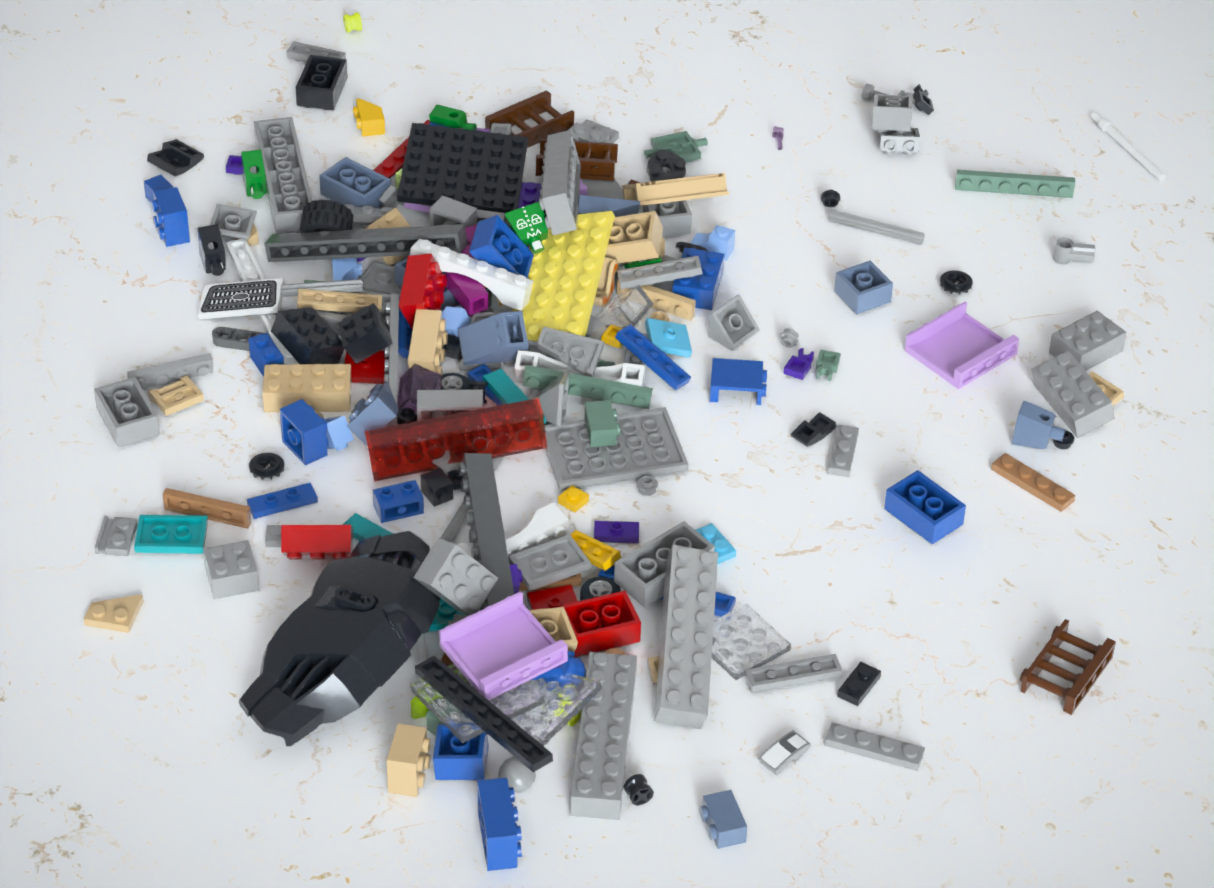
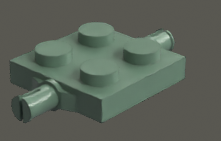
[644,131,708,162]

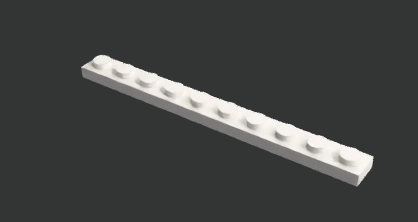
[226,239,299,365]

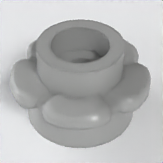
[779,328,799,347]
[637,475,658,496]

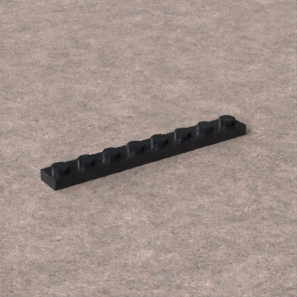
[415,656,553,772]

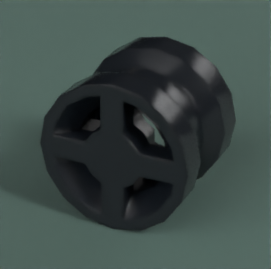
[623,774,654,806]

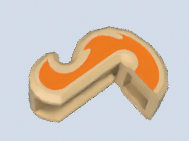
[593,257,618,307]

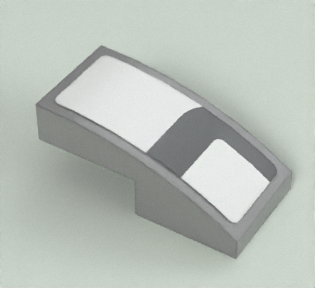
[758,730,812,776]

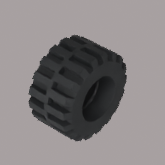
[300,199,354,233]

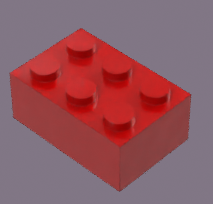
[398,254,447,330]
[281,525,353,560]
[559,590,641,658]

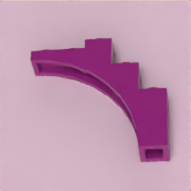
[446,224,488,316]

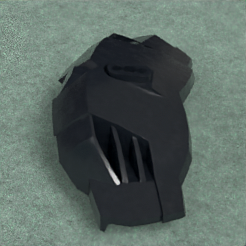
[239,531,440,747]

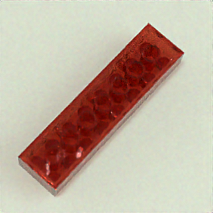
[365,398,547,482]

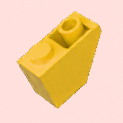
[353,98,385,137]

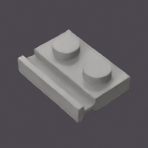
[95,516,138,556]

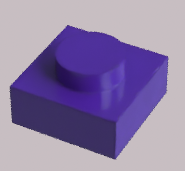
[226,155,242,175]

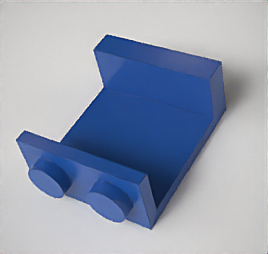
[710,358,767,405]

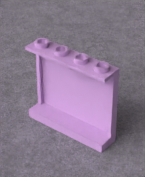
[905,302,1019,389]
[439,591,568,700]

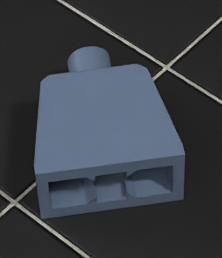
[1012,400,1066,449]

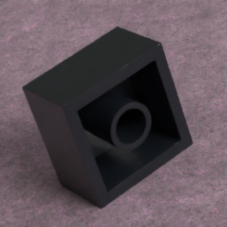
[338,303,393,364]

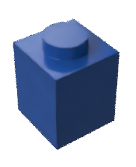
[144,174,173,202]

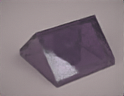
[397,363,442,415]

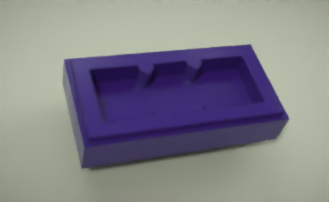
[594,521,639,543]

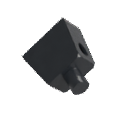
[198,224,226,276]

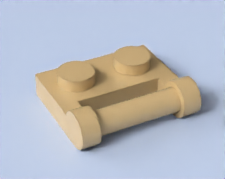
[147,375,204,416]

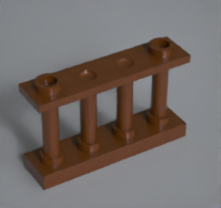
[485,90,574,148]
[535,139,618,181]
[1020,619,1116,715]

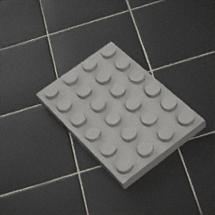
[540,407,689,490]

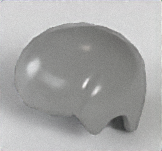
[498,756,536,792]

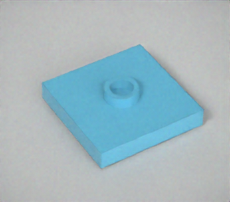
[645,318,692,357]

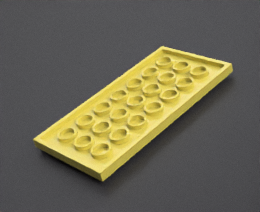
[512,211,615,342]

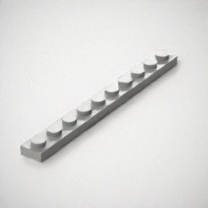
[383,293,399,457]

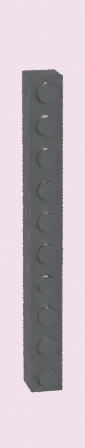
[264,224,468,262]
[459,453,514,611]

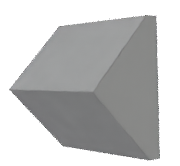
[708,294,760,350]

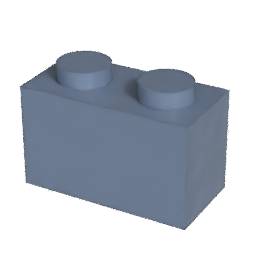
[699,790,747,849]

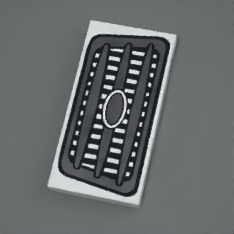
[197,278,285,319]

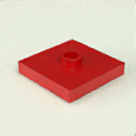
[344,351,389,384]
[527,584,578,610]

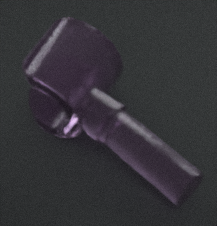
[772,126,784,150]

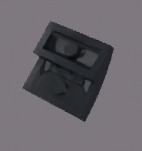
[147,139,204,176]

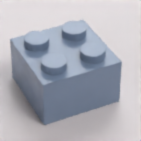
[834,260,893,315]

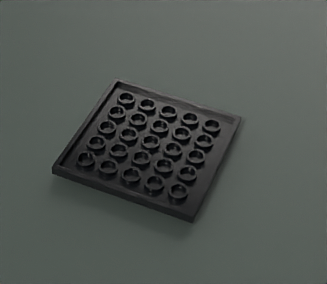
[397,123,529,213]

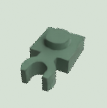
[816,349,841,381]

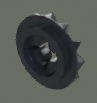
[675,241,708,253]
[940,270,973,295]
[249,453,284,480]

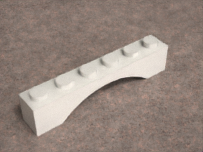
[410,239,533,311]
[514,350,645,386]
[457,502,569,557]

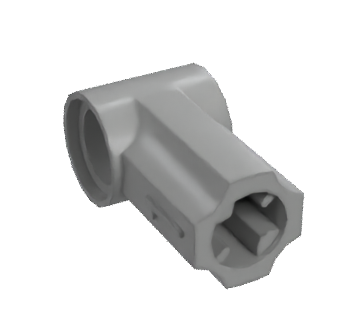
[1053,237,1096,264]

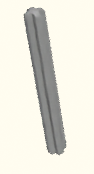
[828,210,925,244]

